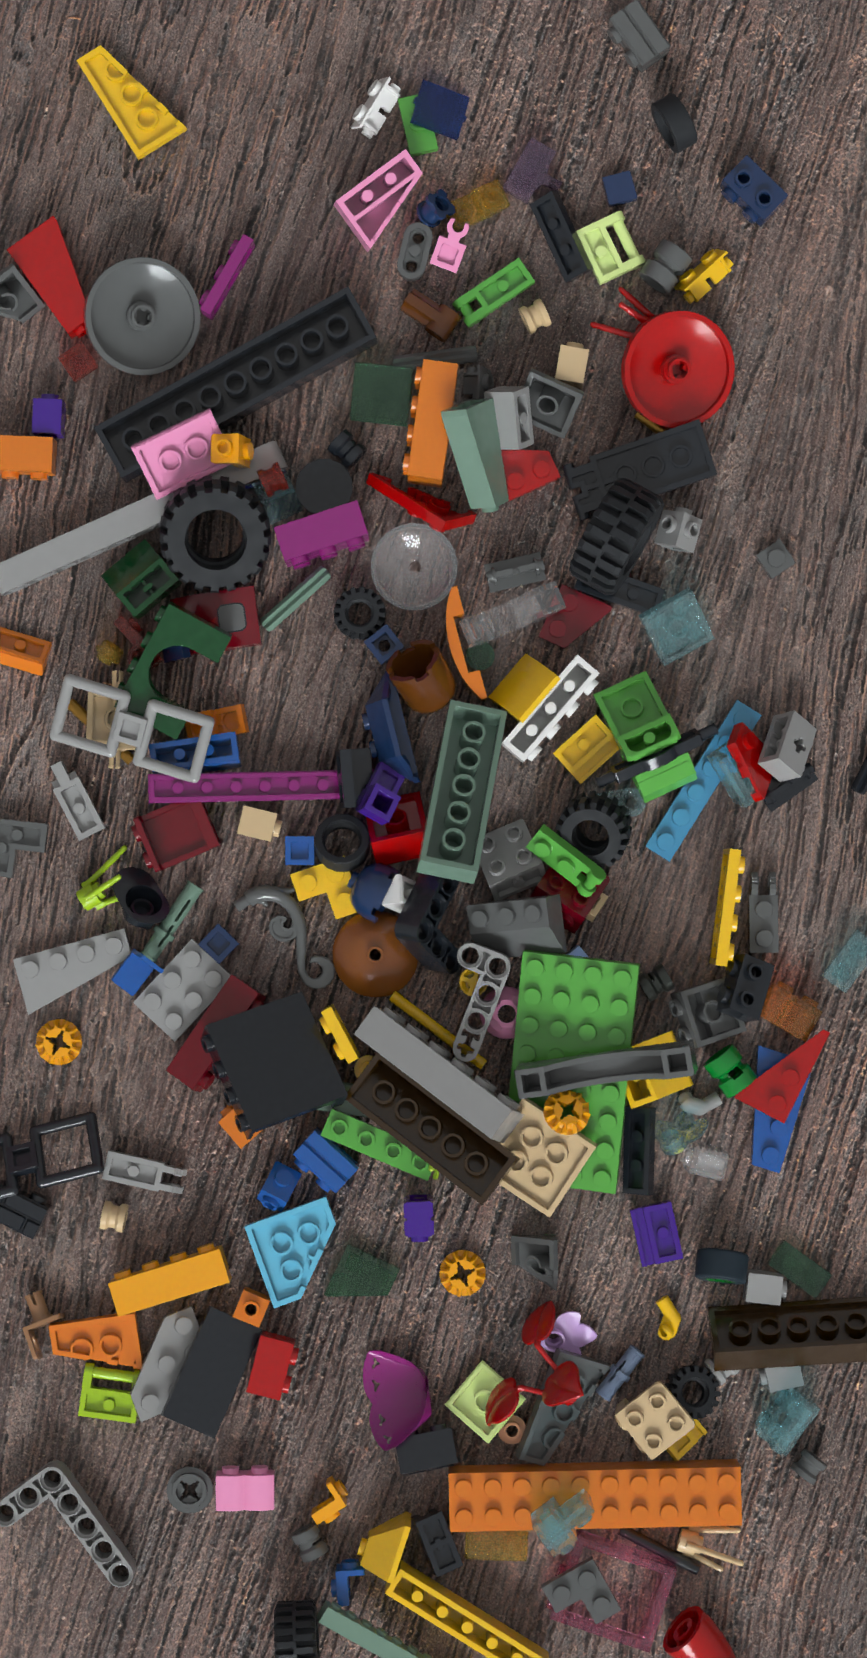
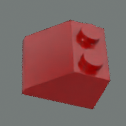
[366,791,426,865]

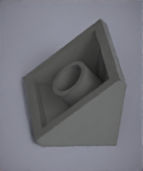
[524,368,584,439]

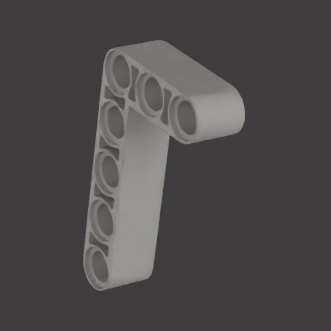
[0,1460,136,1588]

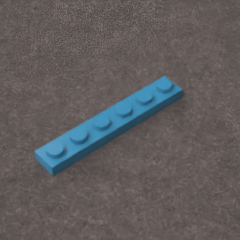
[644,700,762,862]

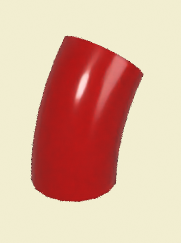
[663,1606,736,1658]

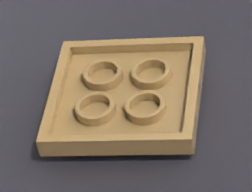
[499,1098,598,1218]

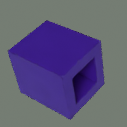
[32,394,66,438]

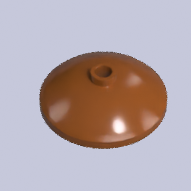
[332,911,418,997]

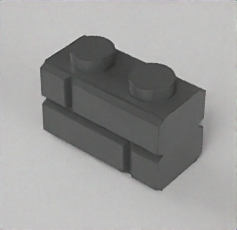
[607,0,671,72]

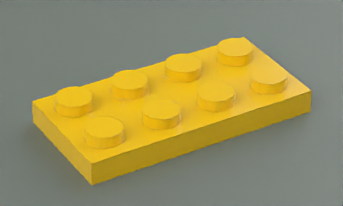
[709,849,745,967]

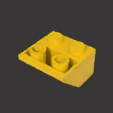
[627,1031,694,1109]

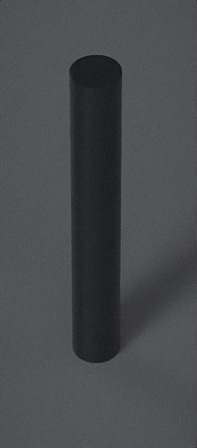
[618,1528,701,1575]

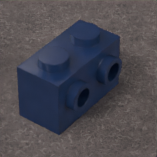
[720,155,788,227]

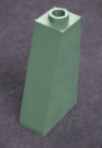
[441,398,509,513]

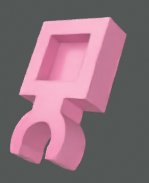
[430,217,469,273]

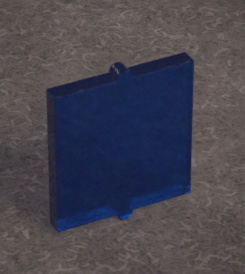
[410,79,470,140]

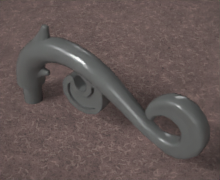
[233,885,335,989]

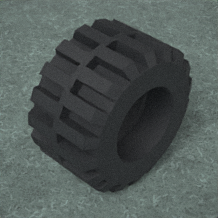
[555,791,632,869]
[274,1599,320,1658]

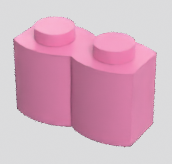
[216,1465,275,1511]

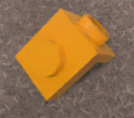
[211,433,254,468]
[311,1475,349,1525]

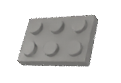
[133,939,231,1042]

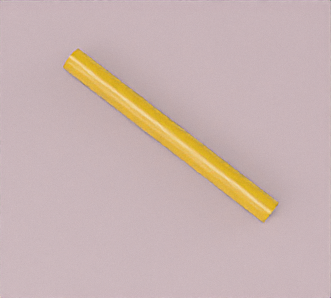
[389,991,487,1070]

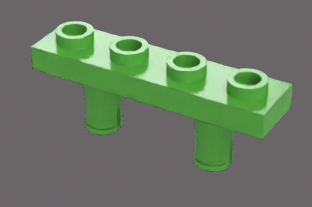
[320,1108,432,1181]

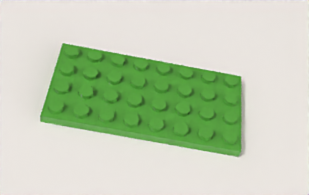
[509,949,640,1194]

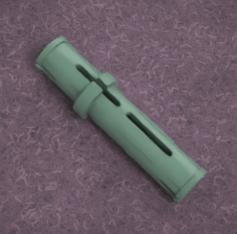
[140,880,204,963]

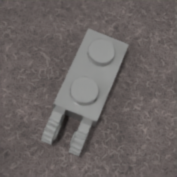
[102,1150,187,1194]

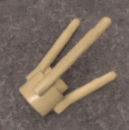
[676,1526,744,1572]

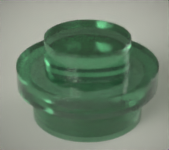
[466,641,495,670]

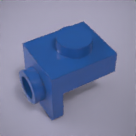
[257,1161,302,1212]
[331,1558,366,1606]

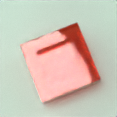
[58,341,99,383]

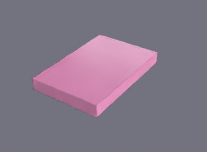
[131,408,231,500]

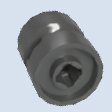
[638,239,692,295]

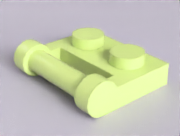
[576,211,646,285]

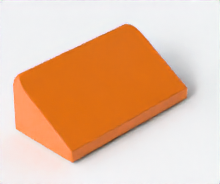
[0,627,52,676]

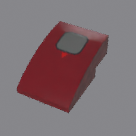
[170,585,262,655]

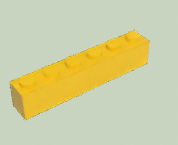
[385,1560,549,1658]

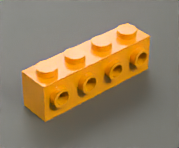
[108,1243,232,1317]

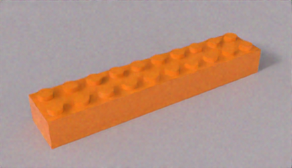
[448,1459,742,1532]

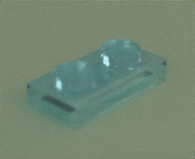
[821,930,867,993]

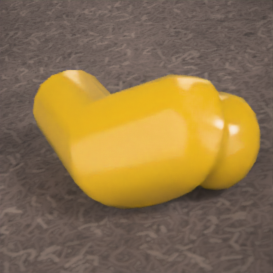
[656,1295,681,1341]

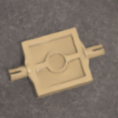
[86,670,136,769]

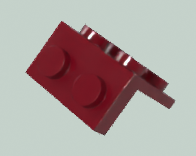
[530,867,610,934]

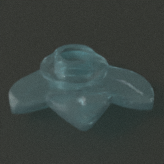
[655,1111,708,1155]

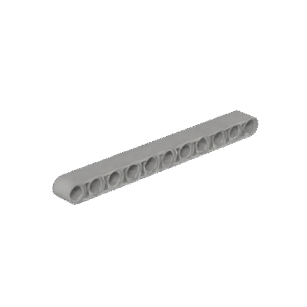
[0,441,288,596]

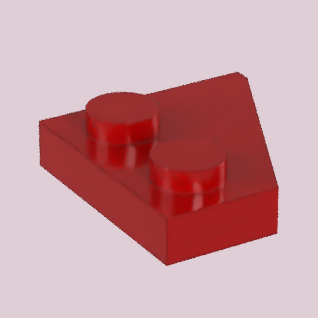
[501,450,561,502]
[726,722,772,802]

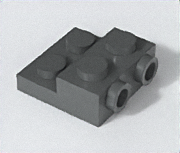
[669,976,747,1048]

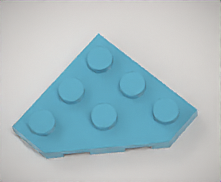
[244,1196,336,1308]

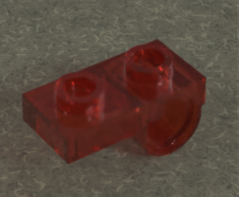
[113,615,163,670]

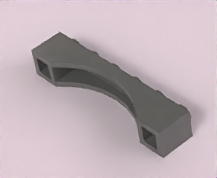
[514,1039,698,1099]

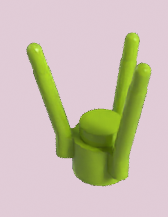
[76,845,127,911]

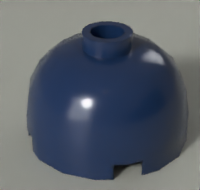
[347,863,400,923]

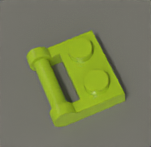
[78,1362,141,1424]

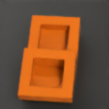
[185,704,249,738]

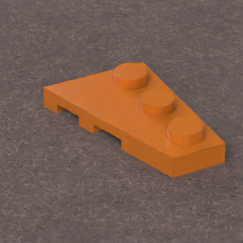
[49,1312,144,1370]

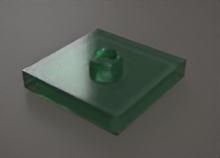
[350,362,413,427]

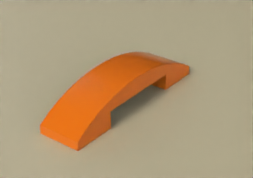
[446,586,487,701]

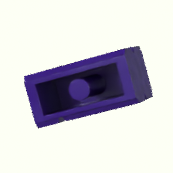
[404,1194,434,1242]

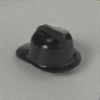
[112,867,170,931]

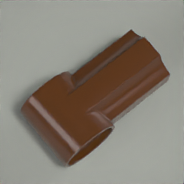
[400,288,462,343]

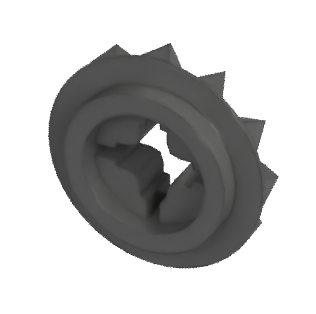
[167,1466,213,1513]

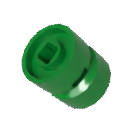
[703,1043,757,1098]

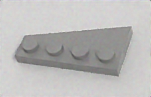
[13,928,132,1015]

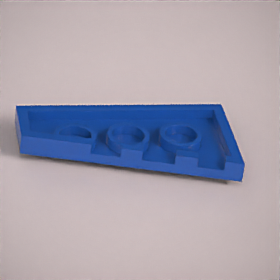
[751,1045,811,1173]

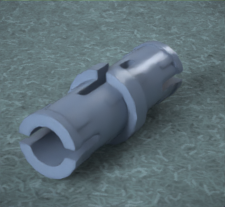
[595,1344,645,1402]

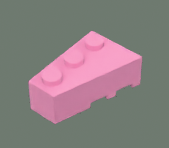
[334,149,423,252]

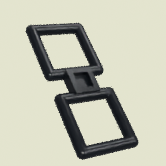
[0,1112,105,1199]

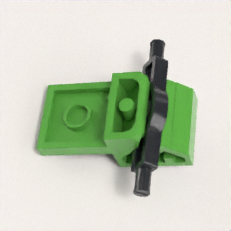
[593,671,719,803]

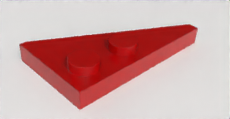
[366,472,477,532]
[734,1029,831,1123]

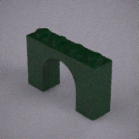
[114,601,232,740]

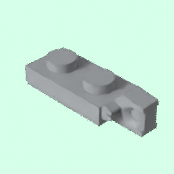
[50,761,106,841]

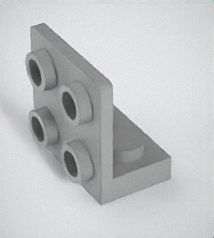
[480,819,546,901]

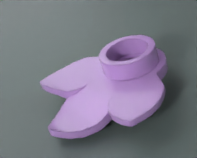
[541,1311,597,1355]

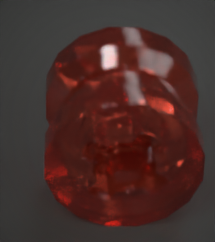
[256,462,289,498]

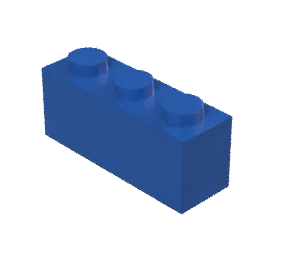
[149,732,242,774]

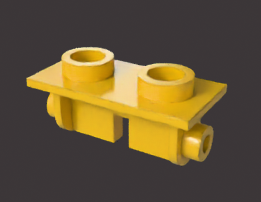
[674,249,733,304]

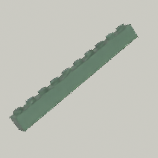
[317,1600,432,1658]

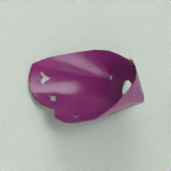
[363,1350,432,1451]

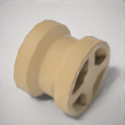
[518,298,552,335]
[99,1200,129,1233]

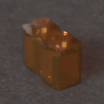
[760,981,823,1042]

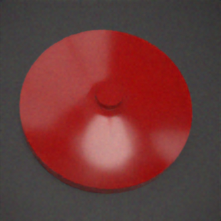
[621,310,735,428]

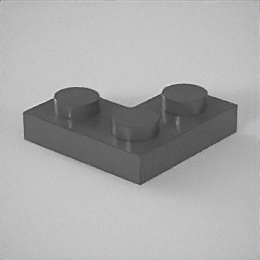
[0,819,49,878]
[541,1556,621,1624]

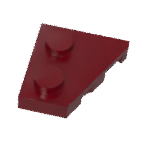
[538,584,613,649]

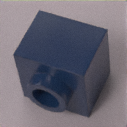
[364,624,405,666]

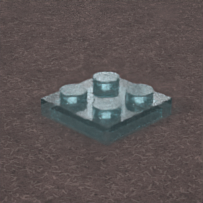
[638,587,715,666]

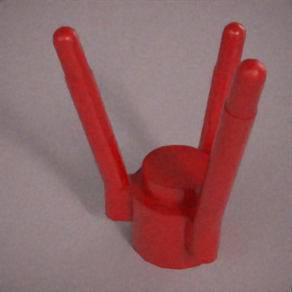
[590,287,656,339]

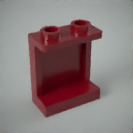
[131,802,222,872]

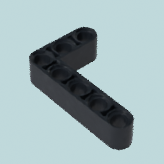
[394,873,460,974]

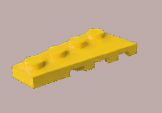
[76,45,187,161]

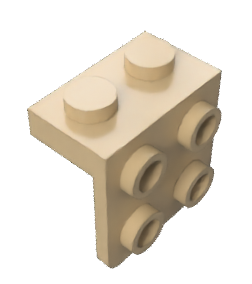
[614,1381,695,1460]

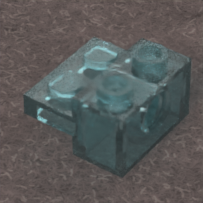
[755,1388,821,1456]
[530,1489,595,1557]

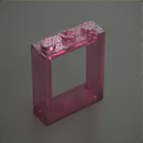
[545,1529,677,1653]

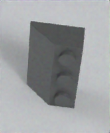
[466,894,567,959]

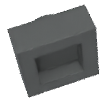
[755,539,796,579]

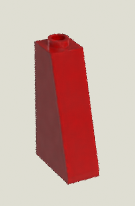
[6,216,87,339]

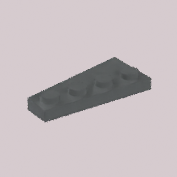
[515,1348,611,1466]

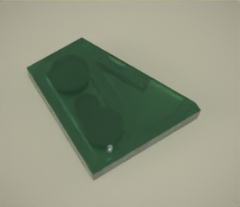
[324,1243,400,1297]

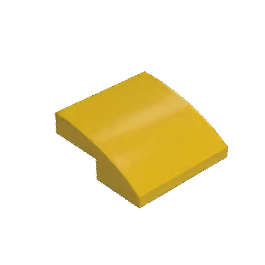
[488,653,561,723]

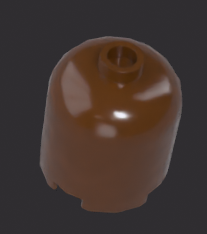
[386,639,456,714]

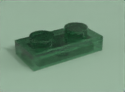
[767,1240,832,1299]

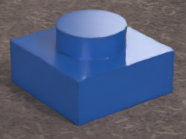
[285,836,315,865]

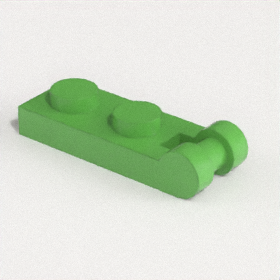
[452,258,535,328]
[525,824,606,897]

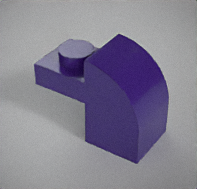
[355,762,405,825]

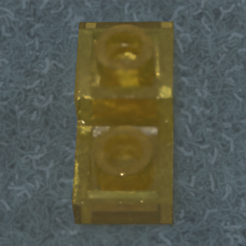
[446,179,510,232]
[465,1531,528,1561]

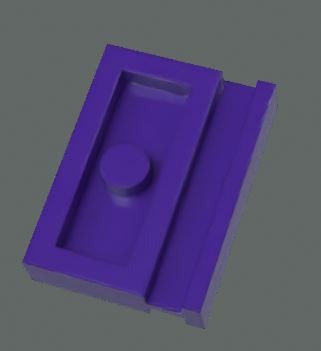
[629,1200,683,1267]

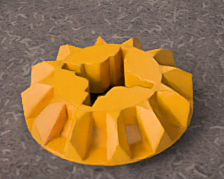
[35,1019,82,1065]
[543,1090,591,1135]
[439,1250,486,1297]

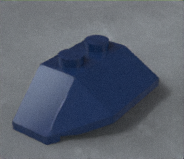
[361,671,421,784]

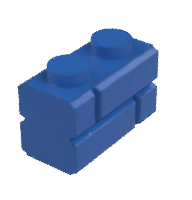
[293,1126,360,1193]

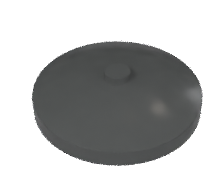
[84,257,201,375]

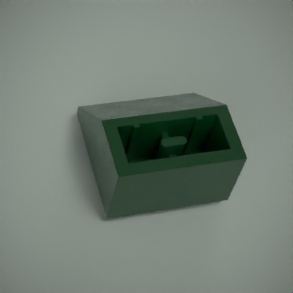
[101,539,182,620]

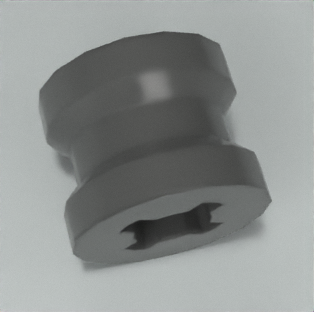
[790,1448,827,1485]

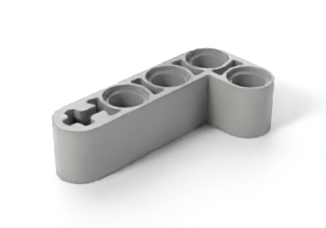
[453,941,511,1062]

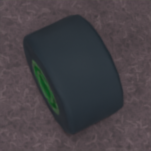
[695,1248,749,1284]

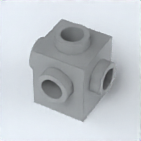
[654,507,702,553]

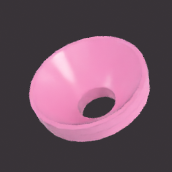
[480,986,519,1039]

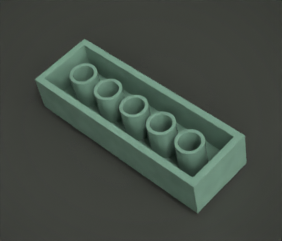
[416,699,507,884]

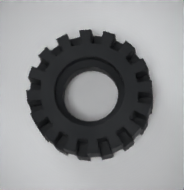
[333,587,386,640]
[664,1366,721,1419]

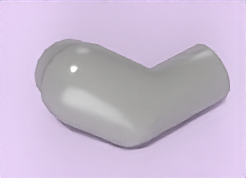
[678,1091,723,1116]

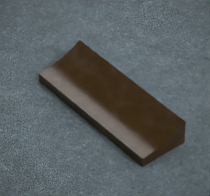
[346,1052,520,1205]
[708,1297,867,1371]

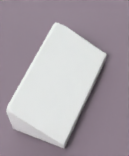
[382,874,416,913]

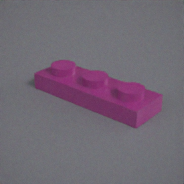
[199,234,255,321]

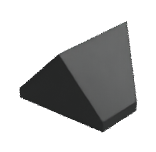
[0,263,45,324]
[511,1234,558,1291]

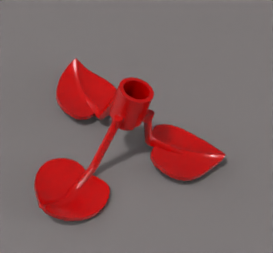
[485,1300,584,1426]

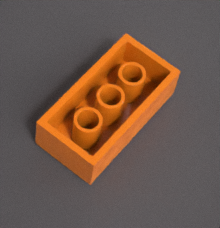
[402,359,458,488]

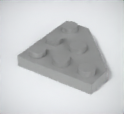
[130,1306,199,1422]

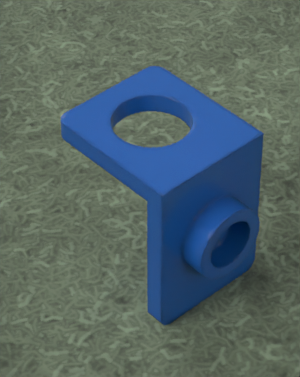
[111,949,164,996]

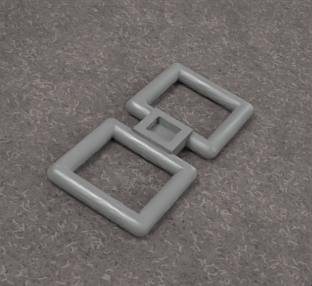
[49,674,215,783]

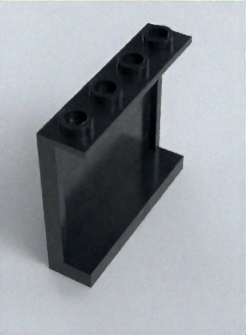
[200,991,348,1140]

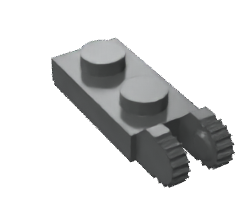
[748,872,779,953]

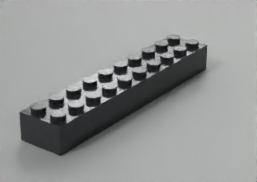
[94,286,377,483]

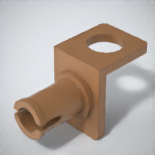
[22,1290,66,1360]

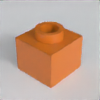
[232,1287,271,1328]

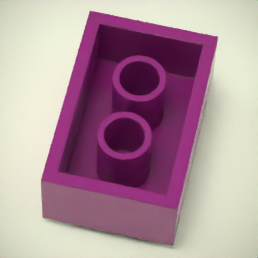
[273,500,370,570]

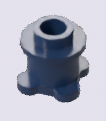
[417,189,456,228]

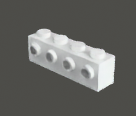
[501,654,599,763]

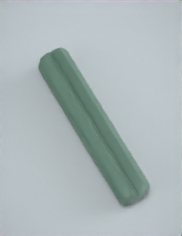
[260,566,331,632]

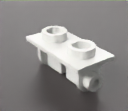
[350,77,401,139]

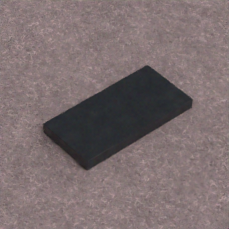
[161,1306,262,1439]

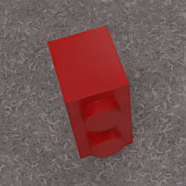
[246,1330,299,1401]

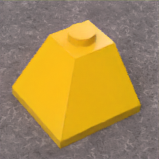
[357,1512,411,1584]

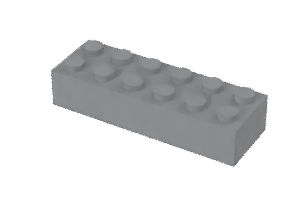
[354,1006,524,1143]

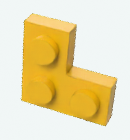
[290,856,357,919]

